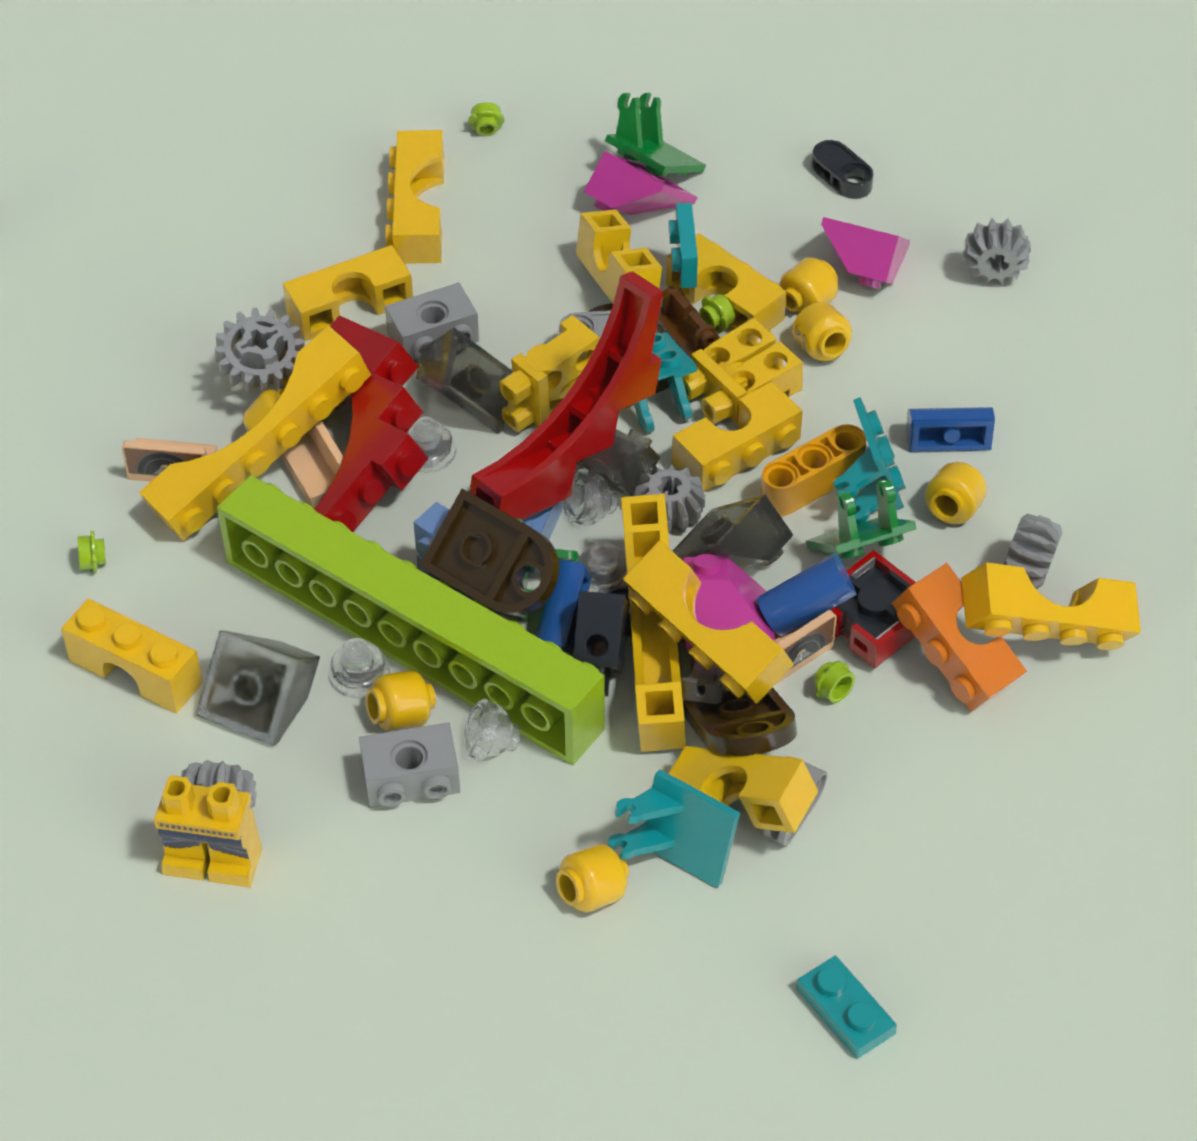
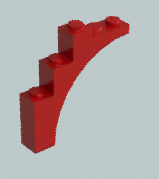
[469,271,663,520]
[315,315,429,532]

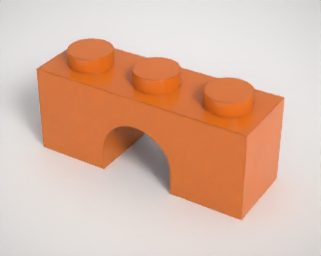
[891,563,1027,712]

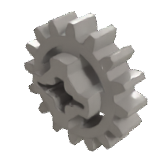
[214,308,305,393]

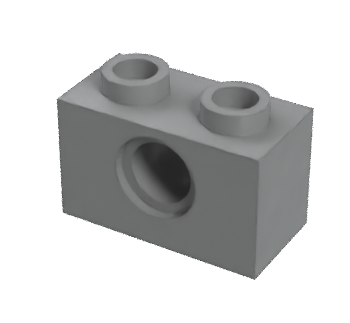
[385,282,479,362]
[359,722,460,808]

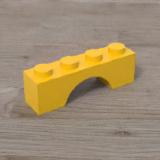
[386,130,445,264]
[623,540,794,704]
[961,562,1141,650]

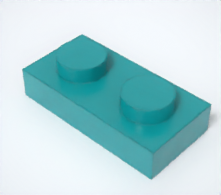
[668,203,698,288]
[796,955,897,1059]

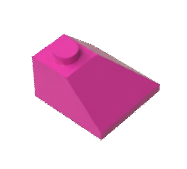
[584,151,698,215]
[821,217,910,289]
[684,554,775,649]

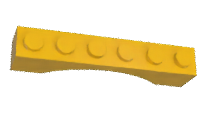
[139,326,371,542]
[621,494,686,752]

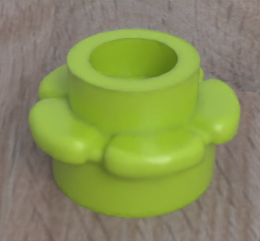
[468,102,505,136]
[699,294,735,333]
[77,531,106,573]
[814,660,855,703]

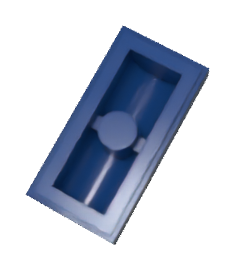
[906,407,995,452]
[757,553,857,637]
[536,560,592,656]

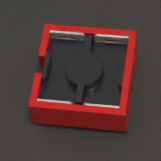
[816,550,916,669]

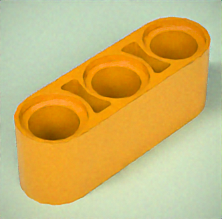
[760,424,867,517]

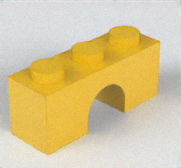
[576,209,662,304]
[666,233,786,339]
[283,245,413,341]
[672,381,803,492]
[61,598,203,714]
[669,746,818,833]

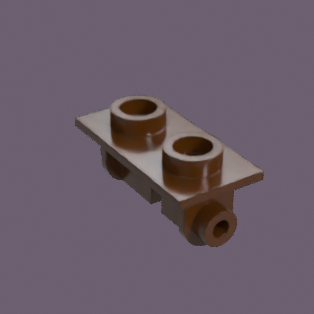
[658,286,720,358]

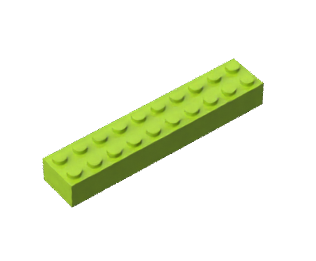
[217,475,605,765]

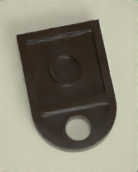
[419,488,559,616]
[683,687,797,756]

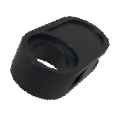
[812,140,874,199]

